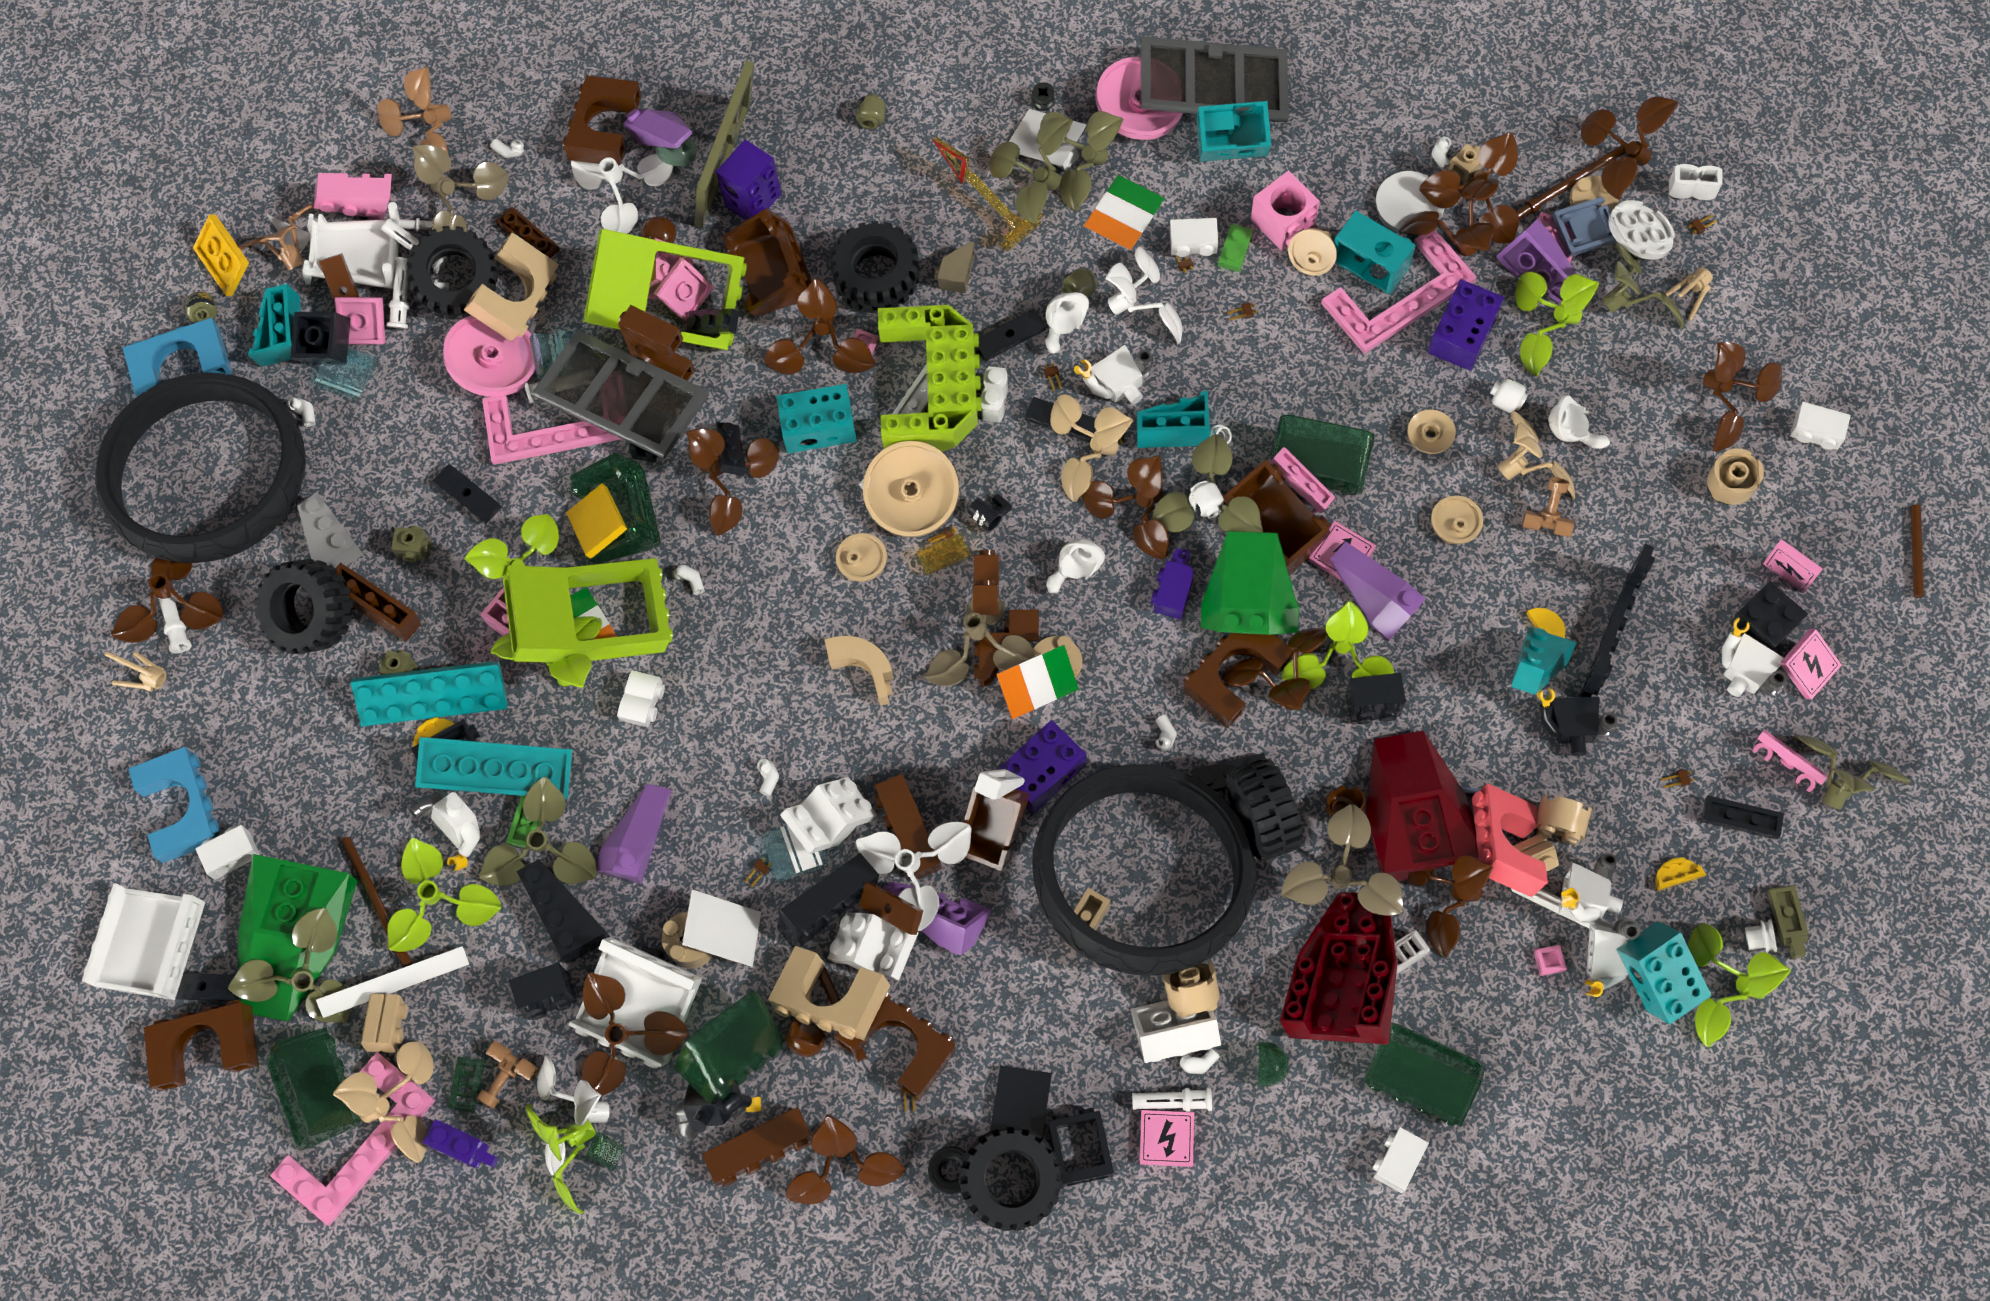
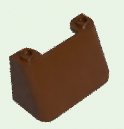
[723,208,812,316]
[1223,459,1331,576]

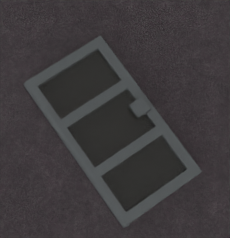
[1140,36,1289,122]
[532,330,709,459]

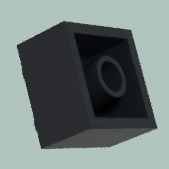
[290,312,351,364]
[1730,581,1808,651]
[1346,673,1406,725]
[509,962,577,1020]

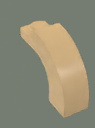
[824,636,894,706]

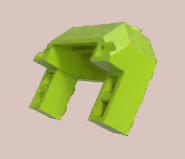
[878,305,982,452]

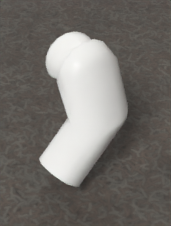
[1432,137,1451,170]
[673,565,705,595]
[1155,715,1177,751]

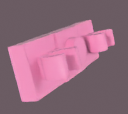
[1269,447,1336,514]
[1753,729,1828,792]

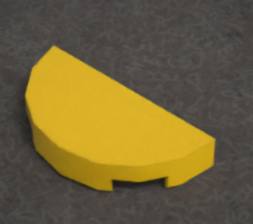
[1526,608,1565,638]
[413,717,455,747]
[1655,857,1706,891]

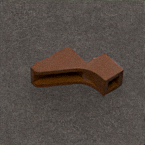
[973,550,1001,615]
[974,609,1039,687]

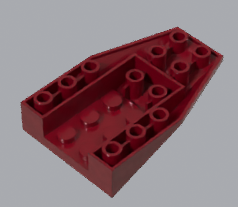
[1366,730,1479,881]
[1280,892,1398,1045]

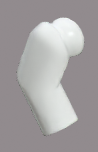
[490,139,524,158]
[288,397,316,427]
[757,759,779,797]
[1180,1049,1220,1074]

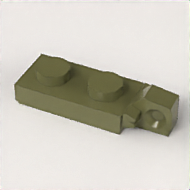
[1767,885,1809,960]

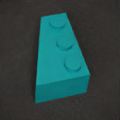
[1137,390,1210,448]
[1511,627,1577,695]

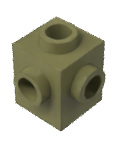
[391,526,431,562]
[379,650,418,675]

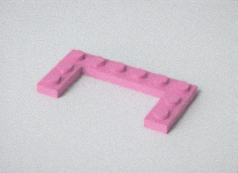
[1321,230,1477,354]
[482,371,631,465]
[270,1052,436,1226]

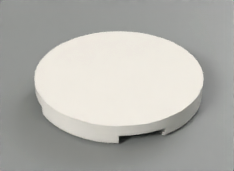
[1375,171,1445,235]
[1608,200,1675,260]

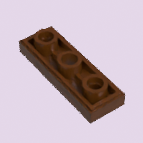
[496,207,560,258]
[319,253,359,301]
[859,882,924,935]

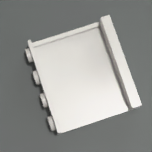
[82,884,205,1000]
[569,937,702,1068]

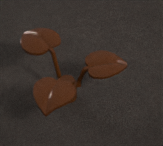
[1581,96,1678,200]
[1419,132,1519,244]
[1399,179,1499,256]
[764,278,876,375]
[1703,342,1783,452]
[687,428,779,536]
[1081,455,1169,559]
[111,557,223,643]
[1221,628,1328,710]
[1408,856,1493,958]
[582,973,689,1096]
[786,1114,906,1205]

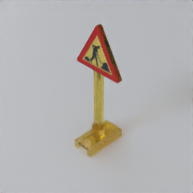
[932,136,1043,252]

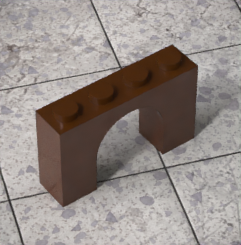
[563,75,641,166]
[618,304,695,381]
[1183,633,1294,728]
[834,993,956,1102]
[144,1000,259,1091]

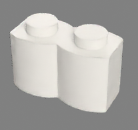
[1669,164,1722,200]
[981,366,1008,423]
[617,670,665,728]

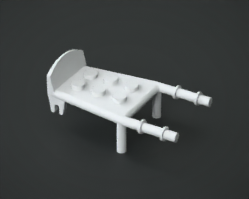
[302,202,450,292]

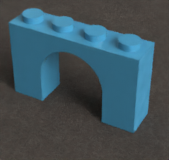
[123,318,233,397]
[128,747,221,863]

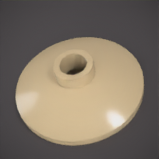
[1407,410,1456,454]

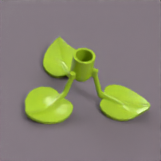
[1515,272,1599,376]
[464,514,559,579]
[1282,600,1394,689]
[491,616,602,688]
[387,838,502,952]
[1688,923,1791,1047]
[525,1104,596,1214]

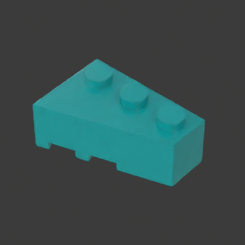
[248,283,301,367]

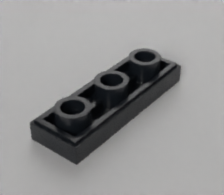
[976,309,1046,362]
[1025,396,1096,443]
[433,464,502,524]
[175,973,239,1002]

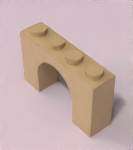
[464,233,559,342]
[768,946,891,1040]

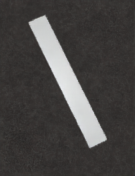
[316,946,469,1018]

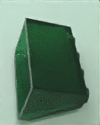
[1270,415,1375,495]
[673,990,784,1104]
[1362,1022,1485,1127]
[267,1027,361,1151]

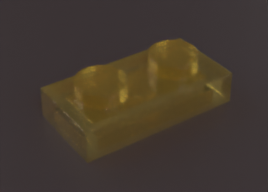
[916,533,971,576]

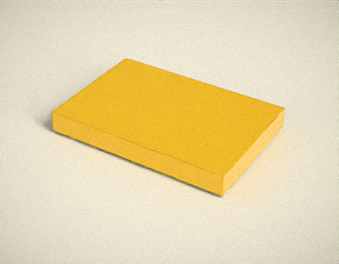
[193,214,249,296]
[566,483,627,559]

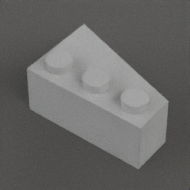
[297,492,363,568]

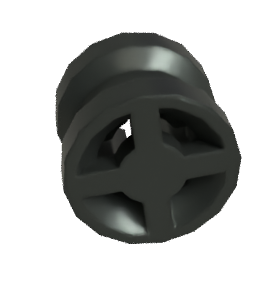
[1032,82,1054,111]

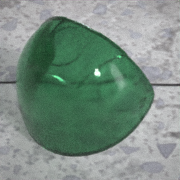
[1257,1041,1289,1088]

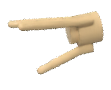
[1665,267,1713,321]
[104,652,166,692]

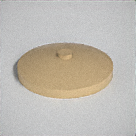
[863,441,959,537]

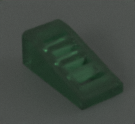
[448,1055,487,1113]
[586,1132,624,1170]

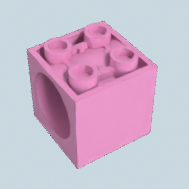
[1251,170,1320,251]

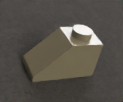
[935,242,975,293]

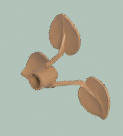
[377,67,451,171]
[238,203,315,271]

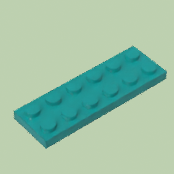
[350,661,508,727]
[415,737,572,799]

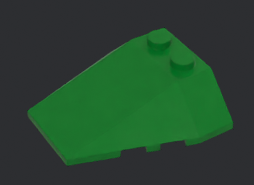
[1201,531,1299,635]

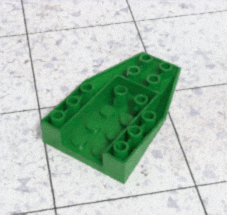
[238,854,358,1022]

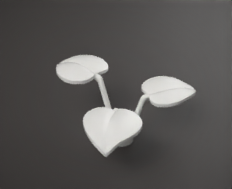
[571,154,674,234]
[1106,247,1182,344]
[856,822,971,931]
[537,1056,609,1175]

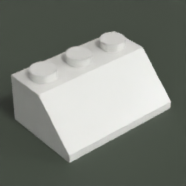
[1130,1000,1221,1063]

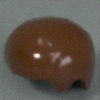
[641,217,677,244]
[1325,785,1365,817]
[786,1020,826,1057]

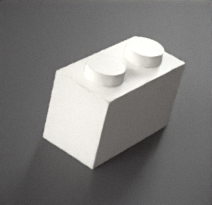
[1170,218,1218,257]
[1790,402,1851,450]
[195,825,260,880]
[1372,1127,1429,1193]

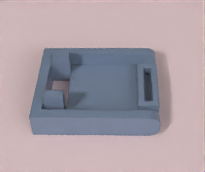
[1551,197,1617,258]

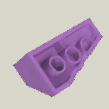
[623,109,692,148]
[1496,219,1576,304]
[1330,542,1426,641]
[596,784,671,884]
[883,881,991,955]

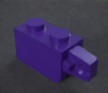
[1150,548,1194,620]
[422,1119,499,1168]

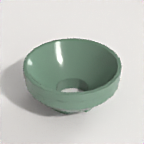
[655,137,697,166]

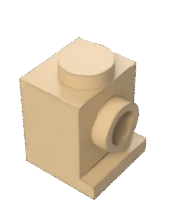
[1448,144,1482,183]

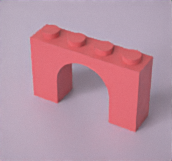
[1472,783,1548,897]

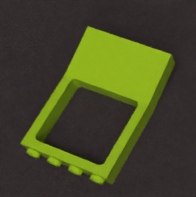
[583,229,747,350]
[503,558,673,663]

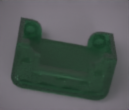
[570,453,661,564]

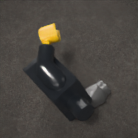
[1536,687,1618,756]
[673,1077,761,1141]

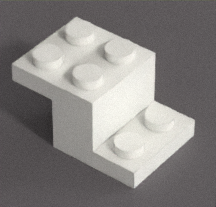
[780,777,877,854]
[827,912,918,980]

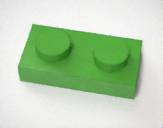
[1218,224,1253,272]
[506,796,540,850]

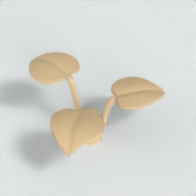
[1050,395,1133,502]
[1498,410,1575,500]
[333,1042,434,1163]

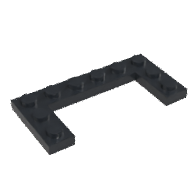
[1579,544,1655,697]

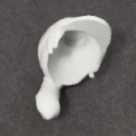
[1045,292,1089,354]
[1548,395,1610,448]
[1046,538,1105,594]

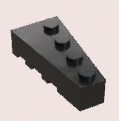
[777,853,879,949]
[516,859,610,964]

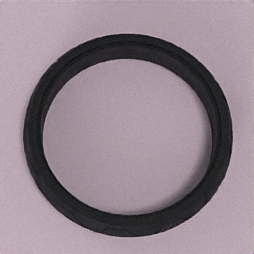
[95,372,306,563]
[1032,764,1256,976]

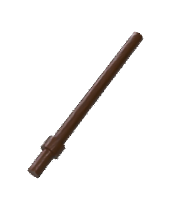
[1516,145,1626,219]
[341,837,413,968]

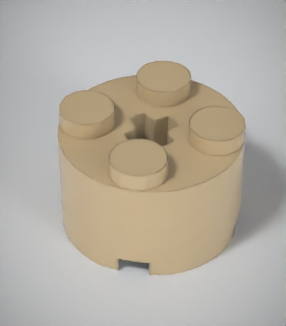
[1707,448,1764,505]
[1536,795,1592,845]
[662,912,713,969]
[1163,961,1220,1017]

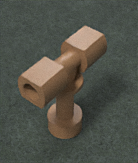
[1522,477,1574,537]
[476,1041,540,1109]

